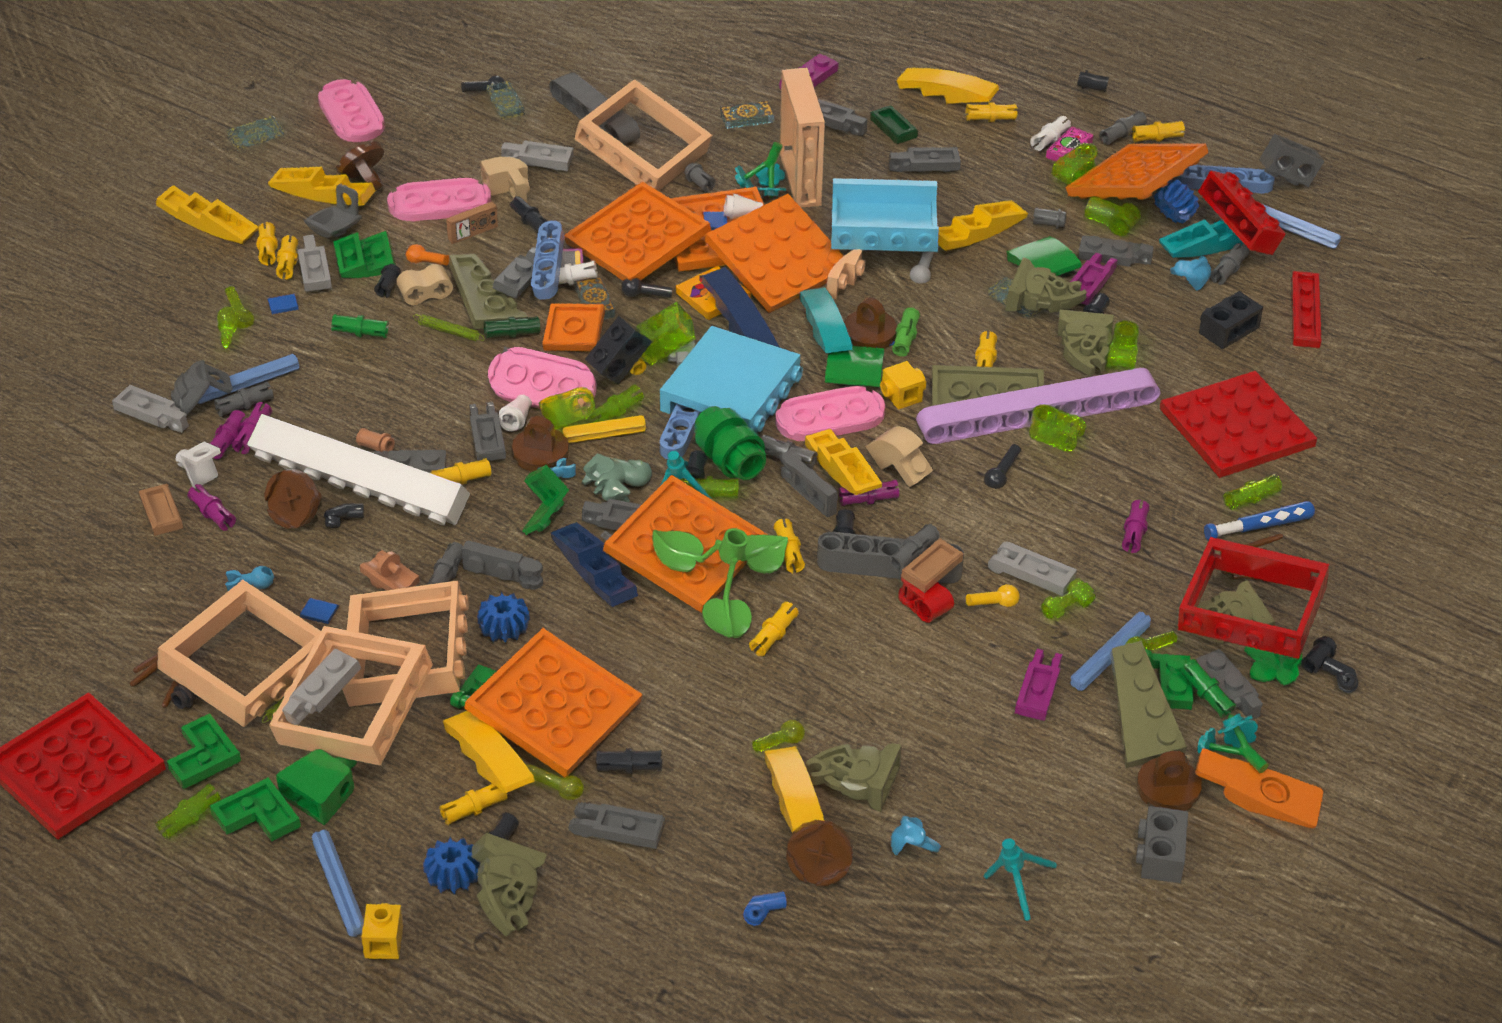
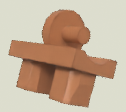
[359,550,420,590]

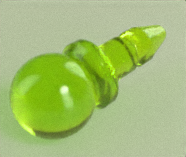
[217,307,239,349]

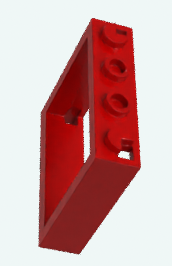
[1178,537,1330,659]

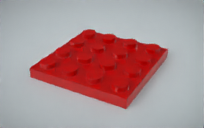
[1160,370,1317,478]
[0,692,166,840]

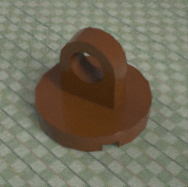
[336,141,384,192]
[844,297,897,349]
[512,416,569,472]
[264,470,322,528]
[1137,751,1202,811]
[786,820,853,886]

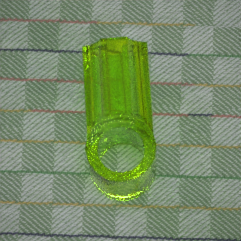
[1084,196,1141,236]

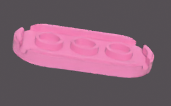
[318,79,384,142]
[387,178,491,221]
[488,347,597,415]
[776,386,885,441]

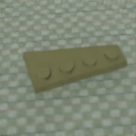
[448,254,528,329]
[932,365,1044,406]
[1110,641,1187,768]

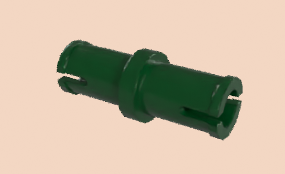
[484,316,541,338]

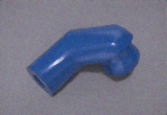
[743,891,787,926]

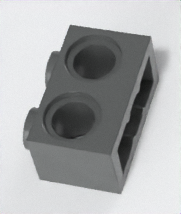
[1259,134,1324,187]
[1136,806,1188,883]

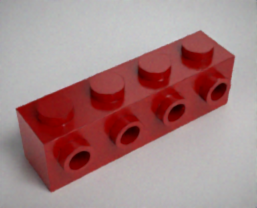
[1198,170,1286,255]

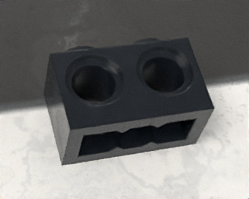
[1199,291,1263,350]
[585,316,653,385]

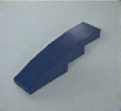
[702,267,780,348]
[551,522,638,607]

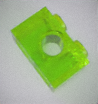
[636,302,696,366]

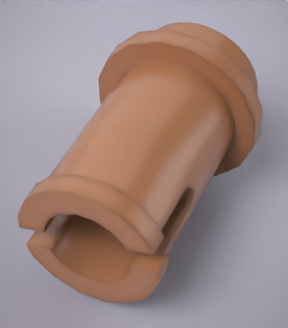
[356,428,395,452]

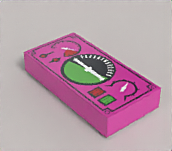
[1046,127,1093,166]

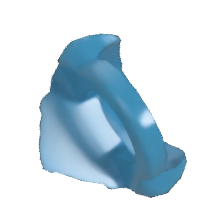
[1170,256,1211,291]
[891,816,941,856]

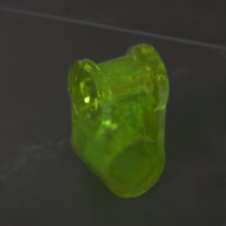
[1051,143,1098,185]
[1107,320,1139,370]
[538,387,595,430]
[1029,404,1086,452]

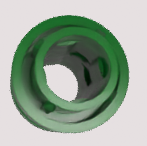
[694,406,766,480]

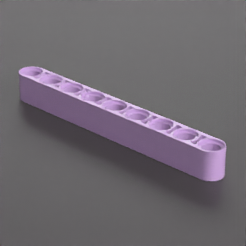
[916,368,1160,444]

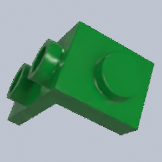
[522,465,569,535]

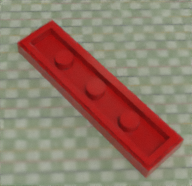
[1291,271,1322,348]

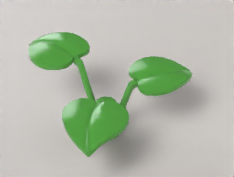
[652,528,788,638]

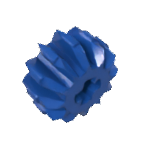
[1154,180,1199,223]
[477,592,530,643]
[423,836,481,895]

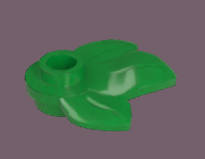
[1244,646,1303,686]

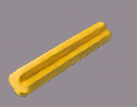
[562,415,646,443]

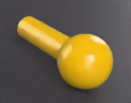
[966,584,1020,607]

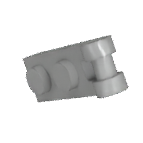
[988,542,1077,596]

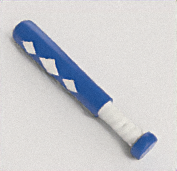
[1204,501,1315,541]

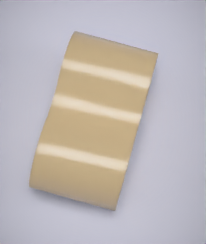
[396,264,453,305]

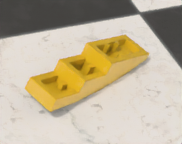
[897,68,999,104]
[268,167,375,206]
[156,185,259,244]
[938,200,1028,251]
[805,429,882,495]
[443,711,535,793]
[764,746,824,833]

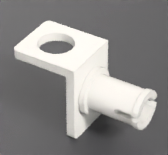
[176,442,221,488]

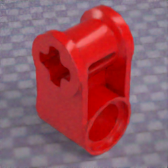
[898,577,954,623]

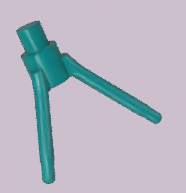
[659,451,712,499]
[984,838,1057,921]

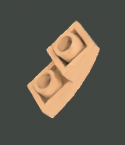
[827,249,866,299]

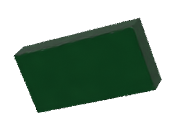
[870,105,918,144]

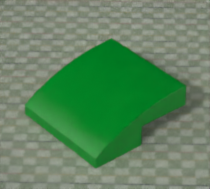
[333,231,396,278]
[1006,236,1082,276]
[825,346,884,387]

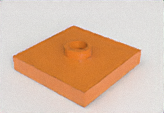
[542,304,605,351]

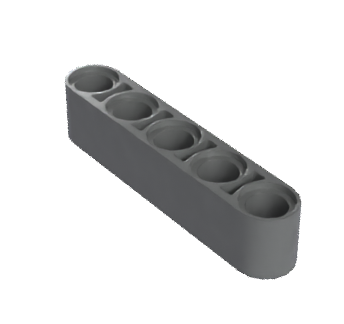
[549,72,640,145]
[817,532,964,584]

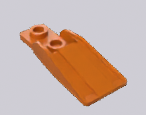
[1195,748,1323,828]

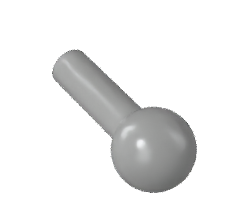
[910,251,934,284]

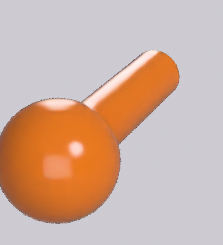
[406,244,449,266]

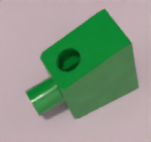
[276,749,357,825]

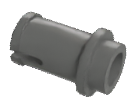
[684,163,716,192]
[1033,208,1067,229]

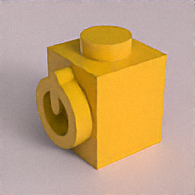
[880,361,926,410]
[362,903,403,959]

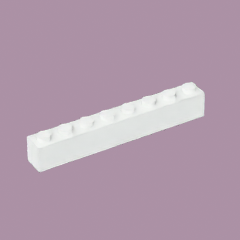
[247,414,470,525]

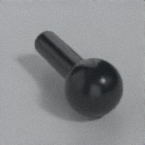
[461,75,506,93]
[621,278,673,298]
[984,444,1022,489]

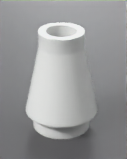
[724,193,763,219]
[499,395,532,431]

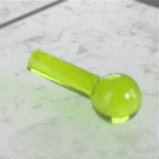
[225,286,254,328]
[1125,631,1177,650]
[752,720,805,752]
[527,764,584,800]

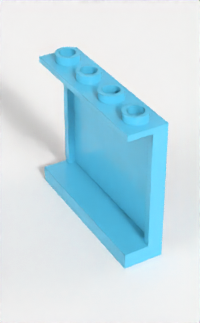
[831,178,939,252]
[660,326,803,433]

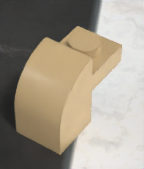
[480,157,530,203]
[865,426,933,487]

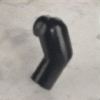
[323,503,364,528]
[1322,656,1359,693]

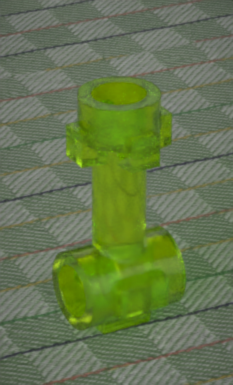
[1041,578,1096,619]

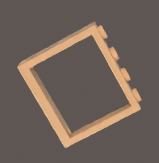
[780,68,825,208]
[574,79,712,191]
[157,580,321,727]
[342,581,469,707]
[269,626,433,766]

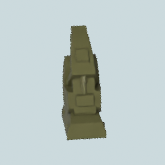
[1005,257,1087,313]
[1058,310,1114,376]
[1192,580,1276,643]
[805,744,901,812]
[472,833,547,936]

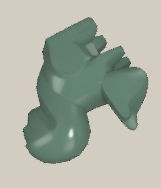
[582,453,652,502]

